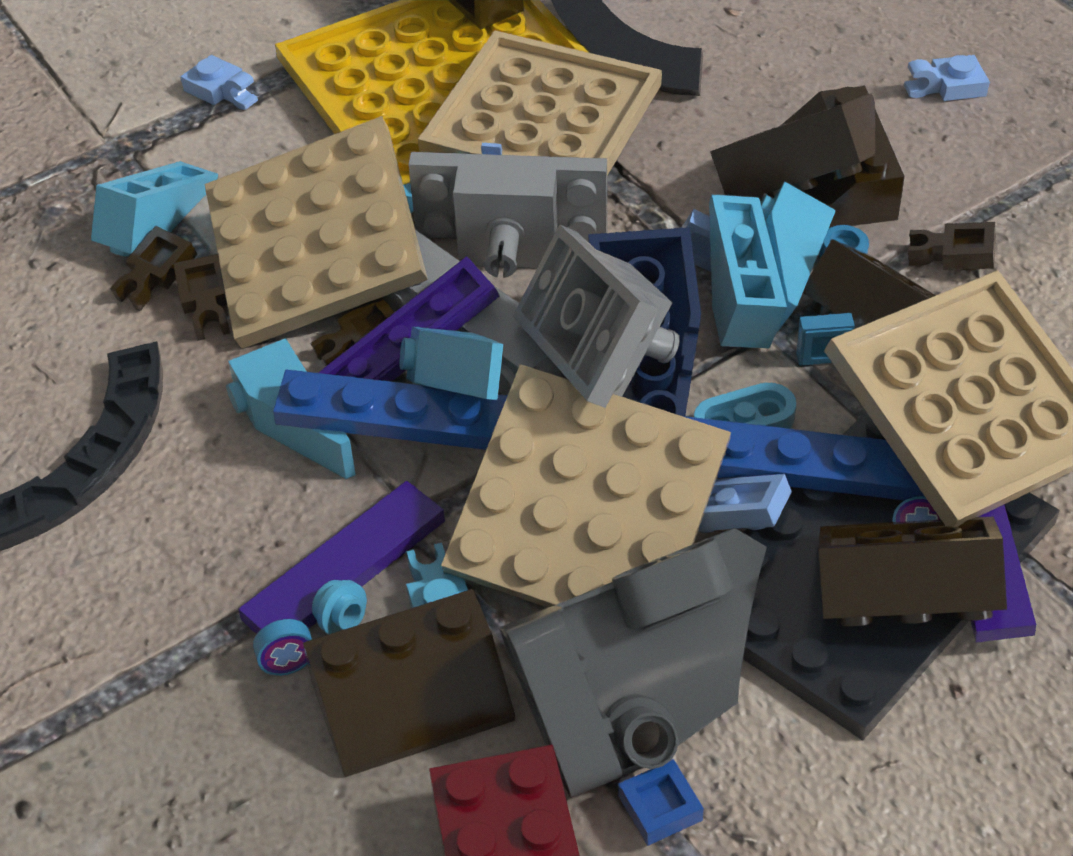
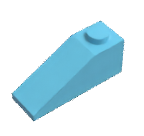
[91,161,218,256]
[760,182,836,335]
[709,195,787,349]
[400,327,503,400]
[226,338,356,479]

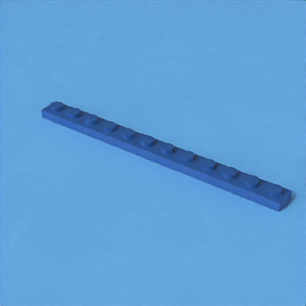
[273,369,925,500]

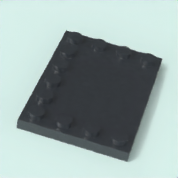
[743,412,1060,741]

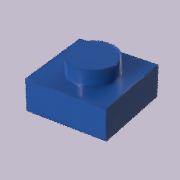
[618,759,704,846]

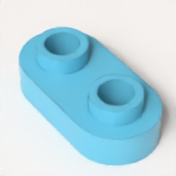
[694,383,796,429]

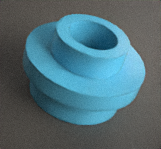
[312,580,367,634]

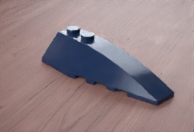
[588,227,701,416]

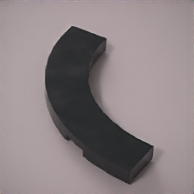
[551,0,703,96]
[0,341,163,551]

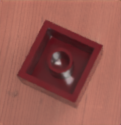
[429,744,580,856]

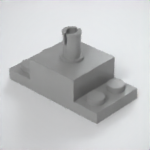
[409,152,608,278]
[513,225,679,408]

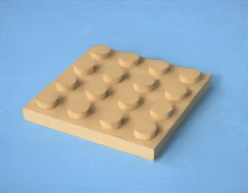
[418,30,662,175]
[205,116,428,349]
[824,270,1073,527]
[441,364,731,608]

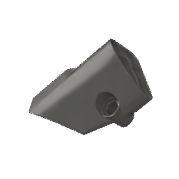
[500,528,767,798]

